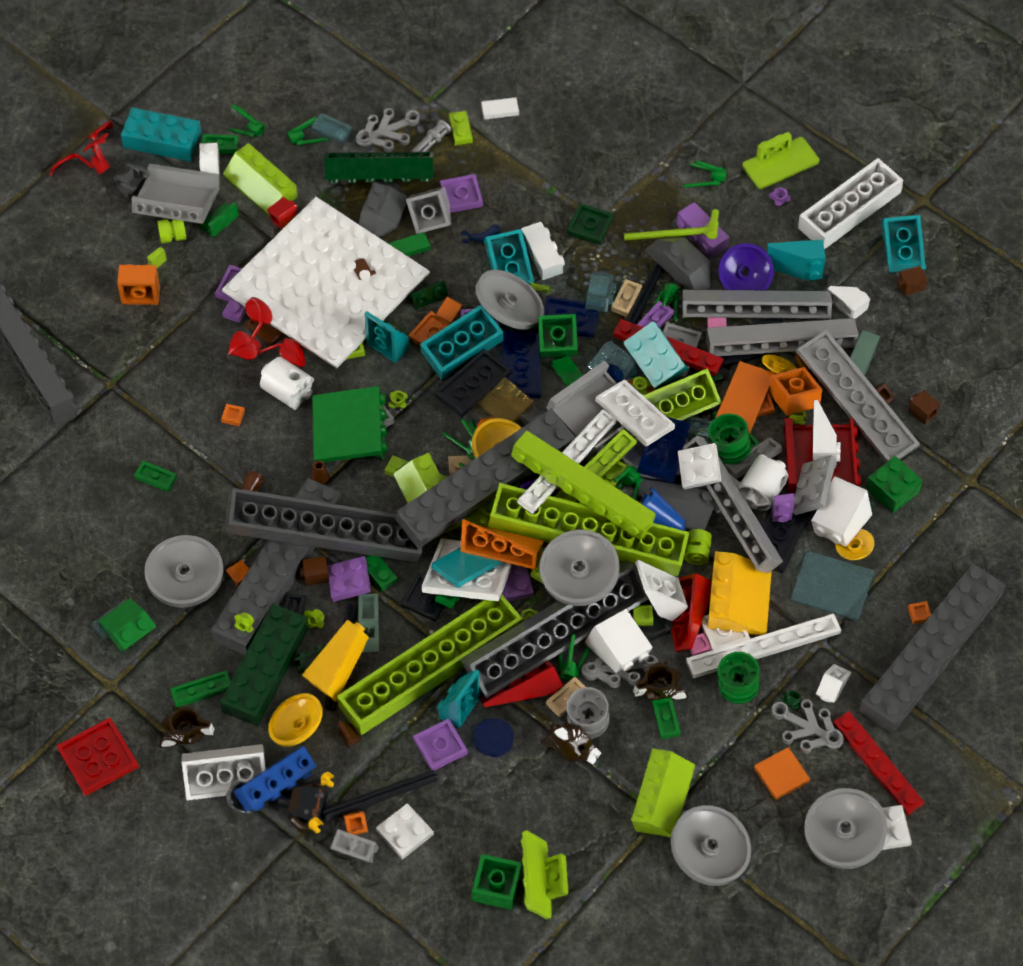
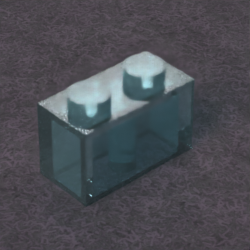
[586,271,617,312]

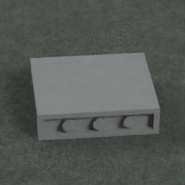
[132,164,219,224]
[546,361,630,457]

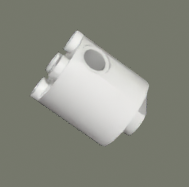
[260,357,314,410]
[738,454,789,511]

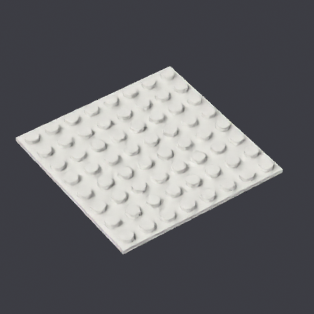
[222,197,430,369]

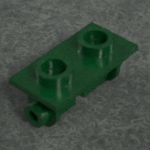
[408,281,448,310]
[293,643,326,673]

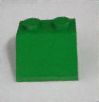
[98,598,157,653]

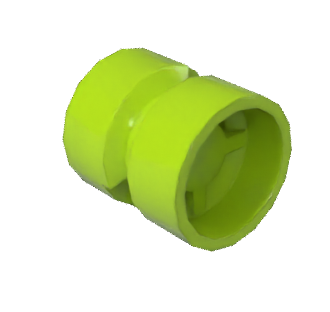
[157,219,187,244]
[684,529,712,565]

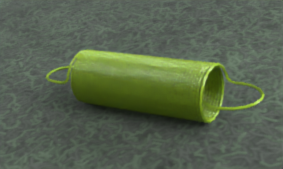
[530,282,555,293]

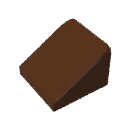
[874,382,895,404]
[338,721,361,747]

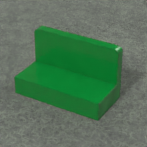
[199,202,239,238]

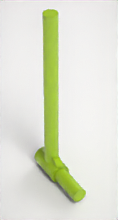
[624,209,719,241]

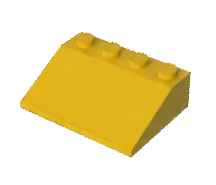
[708,551,772,636]

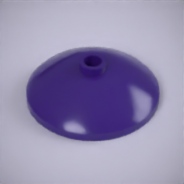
[718,243,774,291]

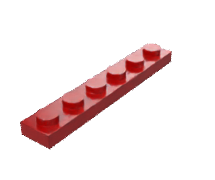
[613,319,724,377]
[833,711,924,816]

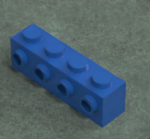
[233,746,317,812]

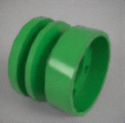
[708,413,752,465]
[718,652,760,704]

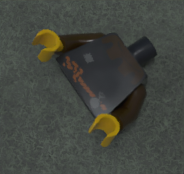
[278,772,335,834]

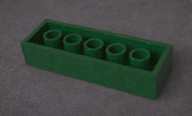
[324,151,434,183]
[220,603,309,727]

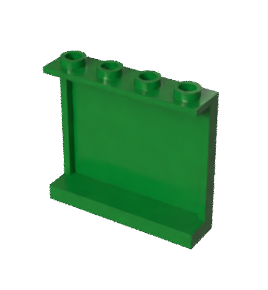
[312,386,388,467]

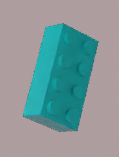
[121,107,202,162]
[420,305,503,380]

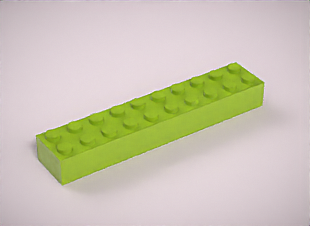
[488,483,690,576]
[337,594,523,736]

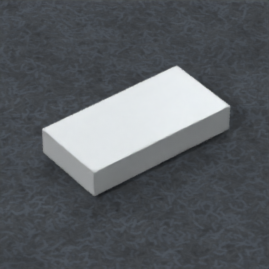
[481,98,519,119]

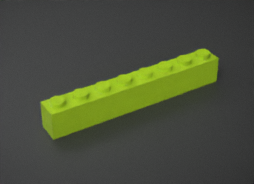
[511,431,656,539]

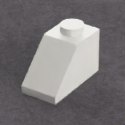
[200,143,219,174]
[828,286,870,319]
[816,664,852,703]

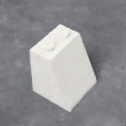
[811,477,872,547]
[585,609,653,673]

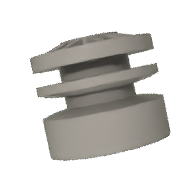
[566,687,609,739]

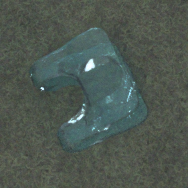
[587,341,637,383]

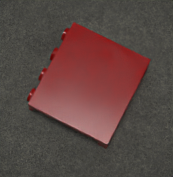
[783,418,861,493]

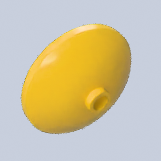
[472,418,521,458]
[268,693,323,747]

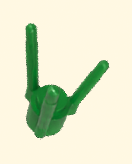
[228,104,265,138]
[286,116,328,146]
[683,160,727,188]
[649,283,680,321]
[443,419,477,455]
[614,466,642,500]
[557,634,590,681]

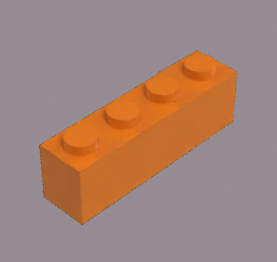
[460,519,543,570]

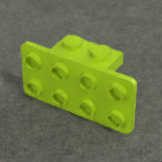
[742,132,820,189]
[521,830,568,919]

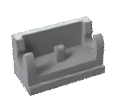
[330,829,379,863]

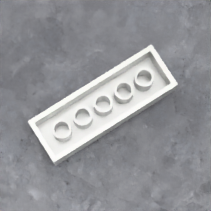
[798,158,903,249]

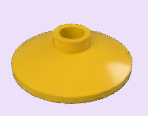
[762,354,797,374]
[835,529,875,560]

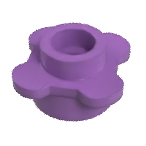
[769,188,791,206]

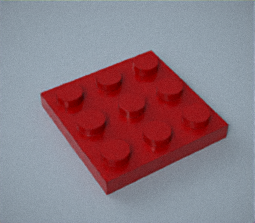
[56,717,139,796]

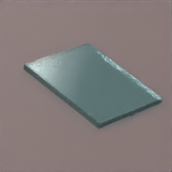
[791,551,874,621]

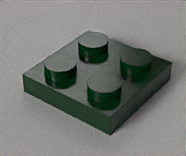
[567,203,614,245]

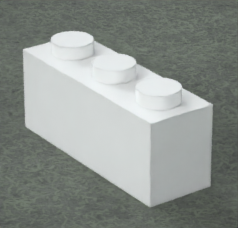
[521,222,565,280]

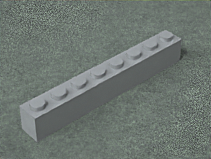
[682,290,832,319]
[706,318,858,356]
[683,436,783,573]

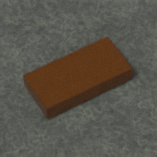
[245,318,284,347]

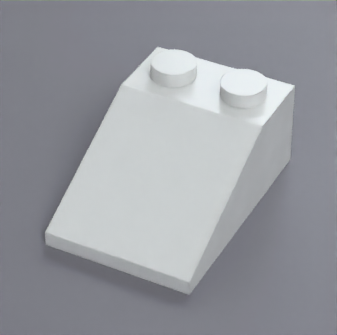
[813,400,841,468]
[635,560,688,621]

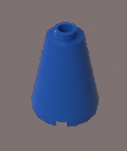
[639,487,686,531]

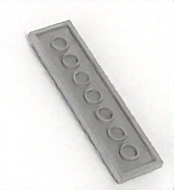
[796,330,920,462]

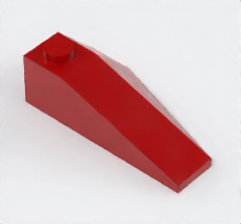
[671,574,712,652]
[478,660,563,707]

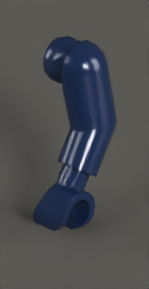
[461,224,501,243]

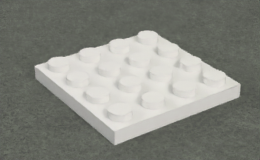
[422,538,513,601]

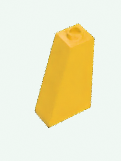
[302,620,369,702]

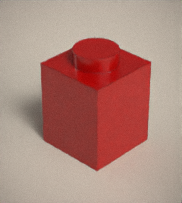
[267,197,298,229]

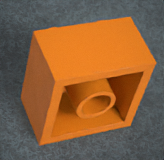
[118,264,160,305]
[769,367,822,416]

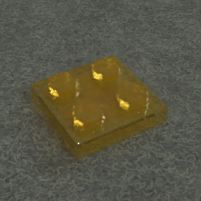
[479,377,533,422]

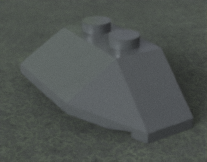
[359,179,408,237]
[645,237,711,290]

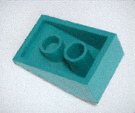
[881,215,926,273]
[484,229,534,284]
[767,240,826,280]
[364,311,410,363]
[437,669,480,729]

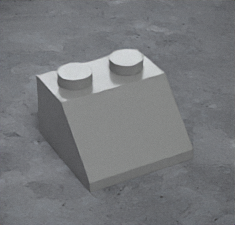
[406,186,451,234]

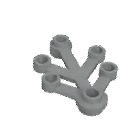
[356,108,420,152]
[582,655,658,688]
[772,699,844,754]

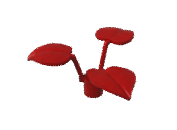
[50,121,113,177]
[229,297,306,367]

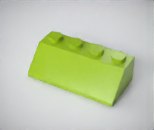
[223,143,298,217]
[643,368,722,423]
[393,453,463,537]
[631,748,695,837]

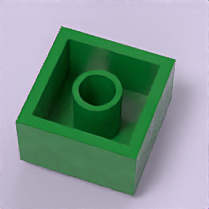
[538,314,578,358]
[866,456,923,513]
[472,854,522,910]

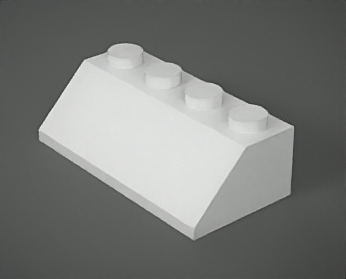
[182,744,266,800]

